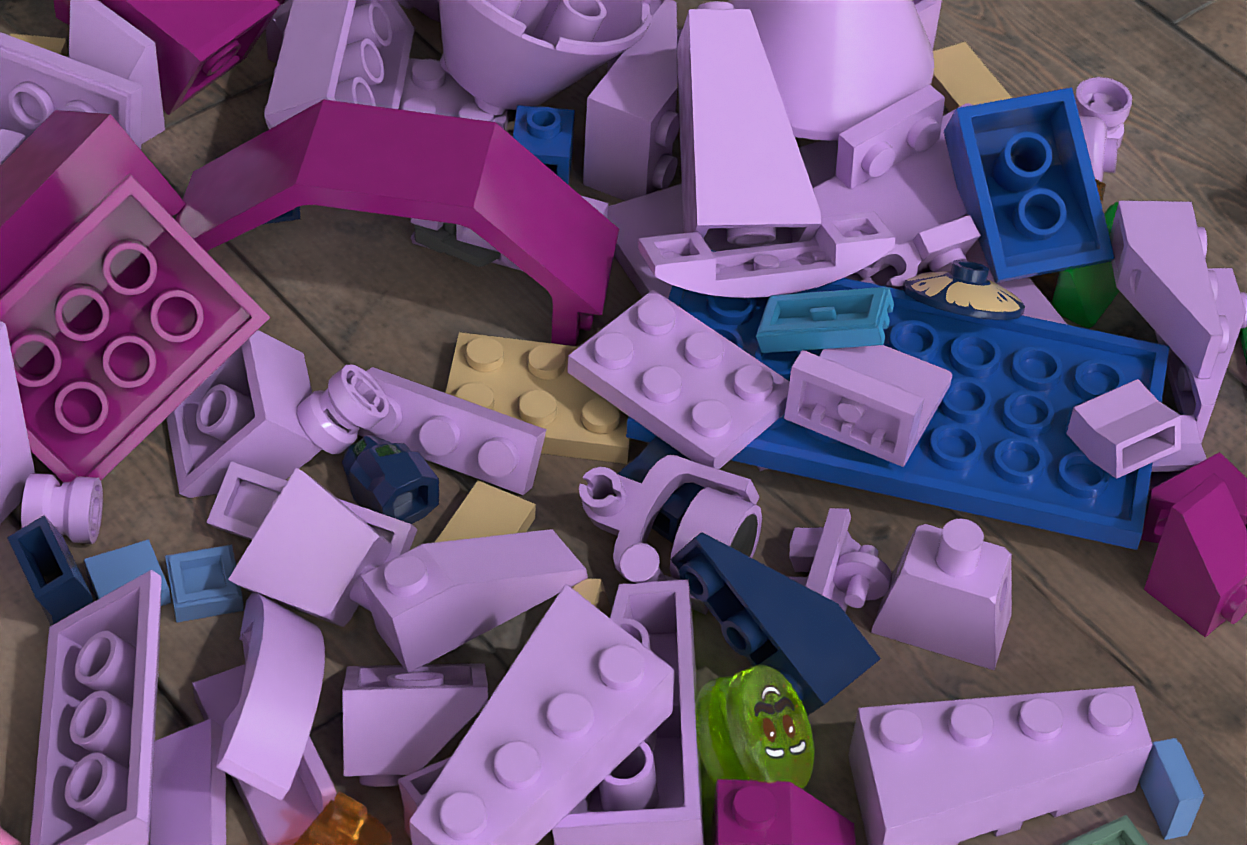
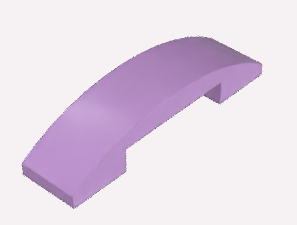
[638,211,895,298]
[216,592,325,801]

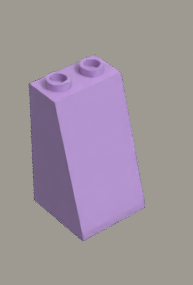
[677,1,821,251]

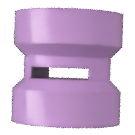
[1075,77,1132,148]
[297,364,389,454]
[21,473,103,544]

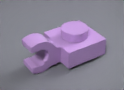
[870,215,980,290]

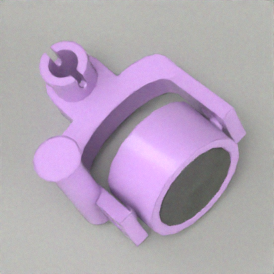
[579,455,762,615]

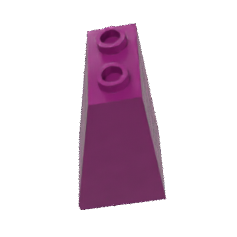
[63,0,281,115]
[0,110,186,296]

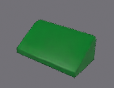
[1051,202,1120,328]

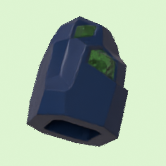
[342,435,439,524]

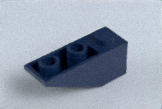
[670,532,881,723]

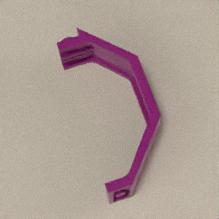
[175,99,620,346]

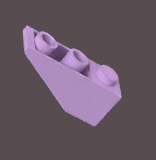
[1110,201,1229,379]

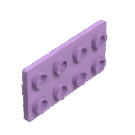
[813,84,971,278]

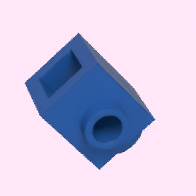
[513,105,575,185]

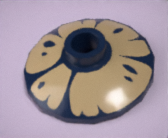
[903,260,1025,320]

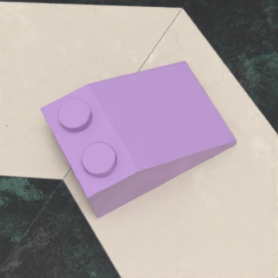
[583,0,680,201]

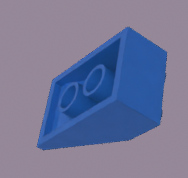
[943,87,1115,283]

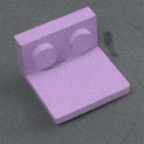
[784,345,952,467]

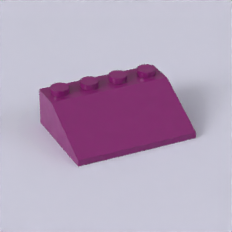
[0,173,271,483]

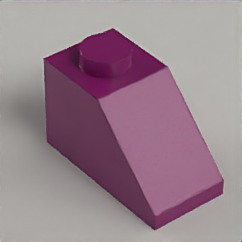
[1144,473,1247,637]
[711,779,856,845]

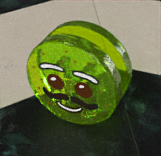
[695,665,814,789]

